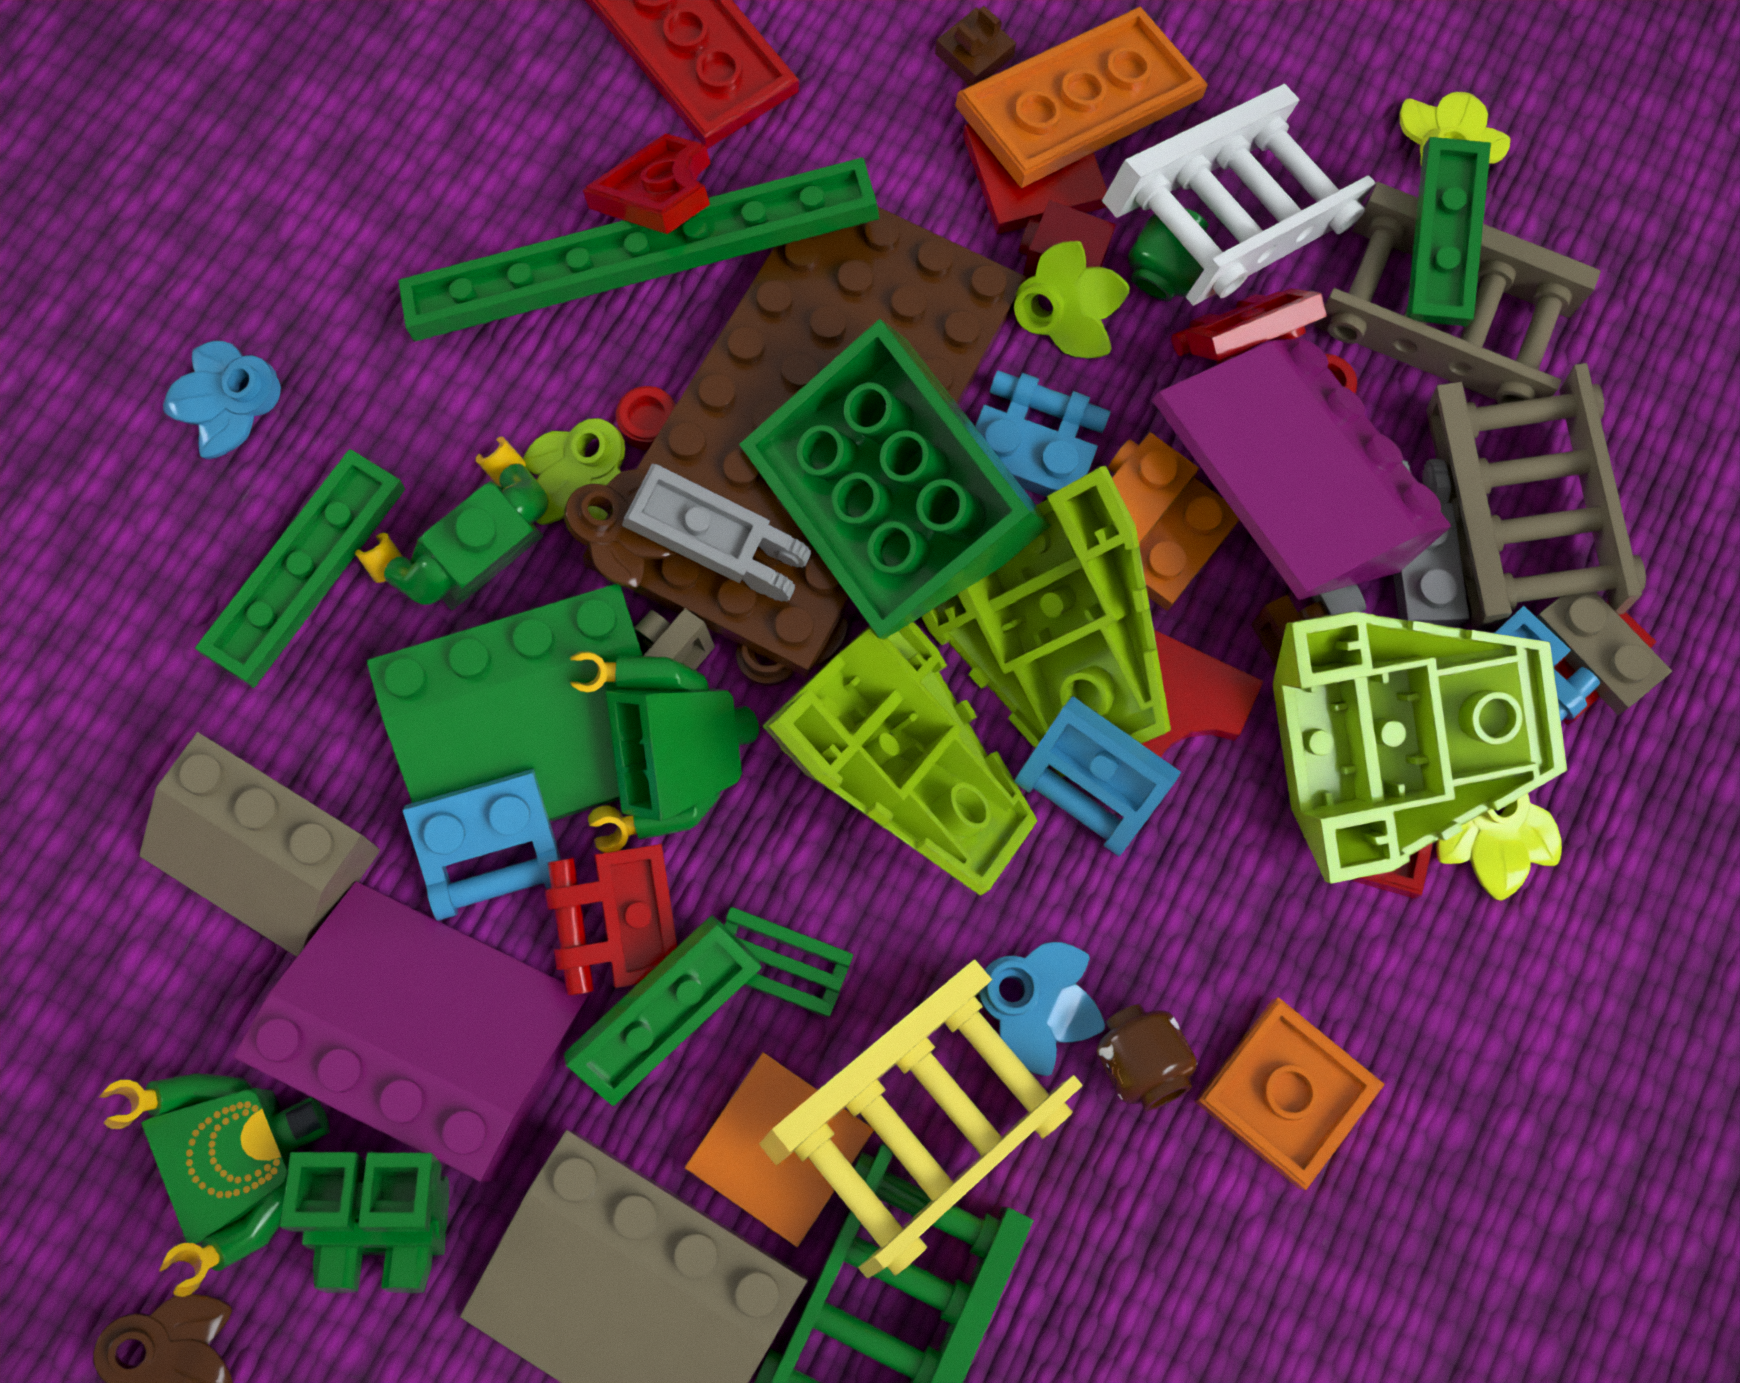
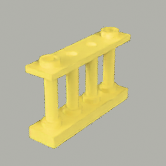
[759,959,1083,1279]

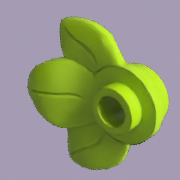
[1014,241,1130,358]
[523,418,625,525]

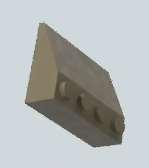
[460,1130,807,1383]

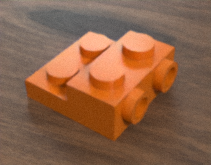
[1108,432,1240,611]

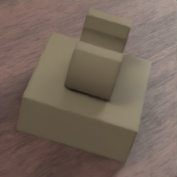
[634,608,715,670]

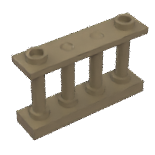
[1313,181,1601,404]
[1426,363,1646,632]

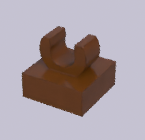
[935,6,1016,86]
[1251,595,1329,667]

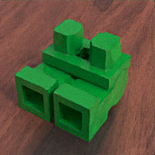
[280,1152,450,1293]

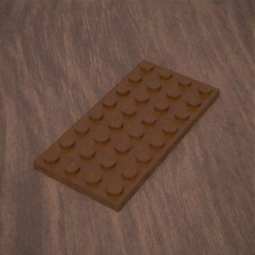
[582,207,1027,678]

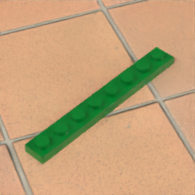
[398,157,880,342]

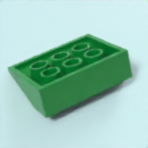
[739,319,1051,640]
[366,584,643,822]

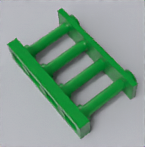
[754,1144,1034,1383]

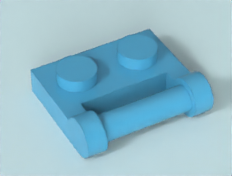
[1014,696,1181,857]
[403,769,561,921]

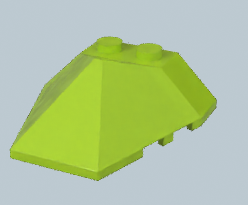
[922,465,1171,777]
[1273,611,1567,884]
[763,622,1038,896]

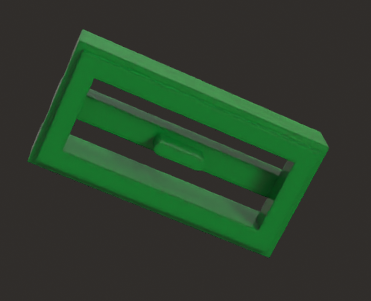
[724,907,854,1019]

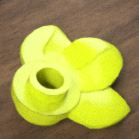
[1399,92,1510,166]
[1436,793,1562,901]

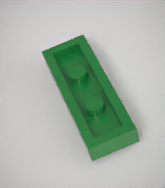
[1406,137,1491,327]
[563,915,762,1107]

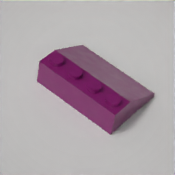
[1152,338,1452,600]
[233,881,590,1182]

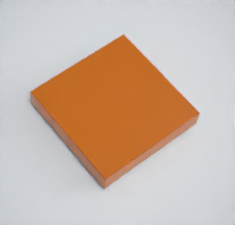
[1194,997,1385,1190]
[685,1053,874,1248]

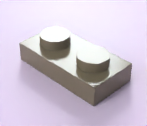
[1536,592,1673,715]

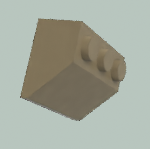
[139,732,381,957]

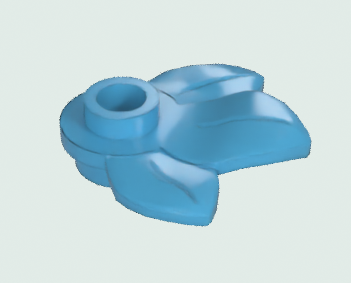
[163,341,281,459]
[979,942,1105,1076]

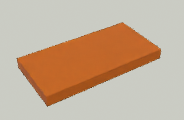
[955,6,1208,188]

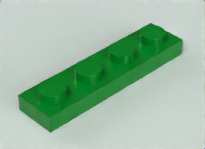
[194,449,406,688]

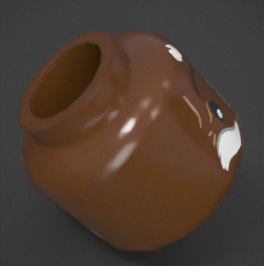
[1096,1004,1197,1111]

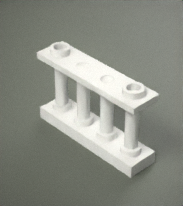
[1102,84,1376,306]

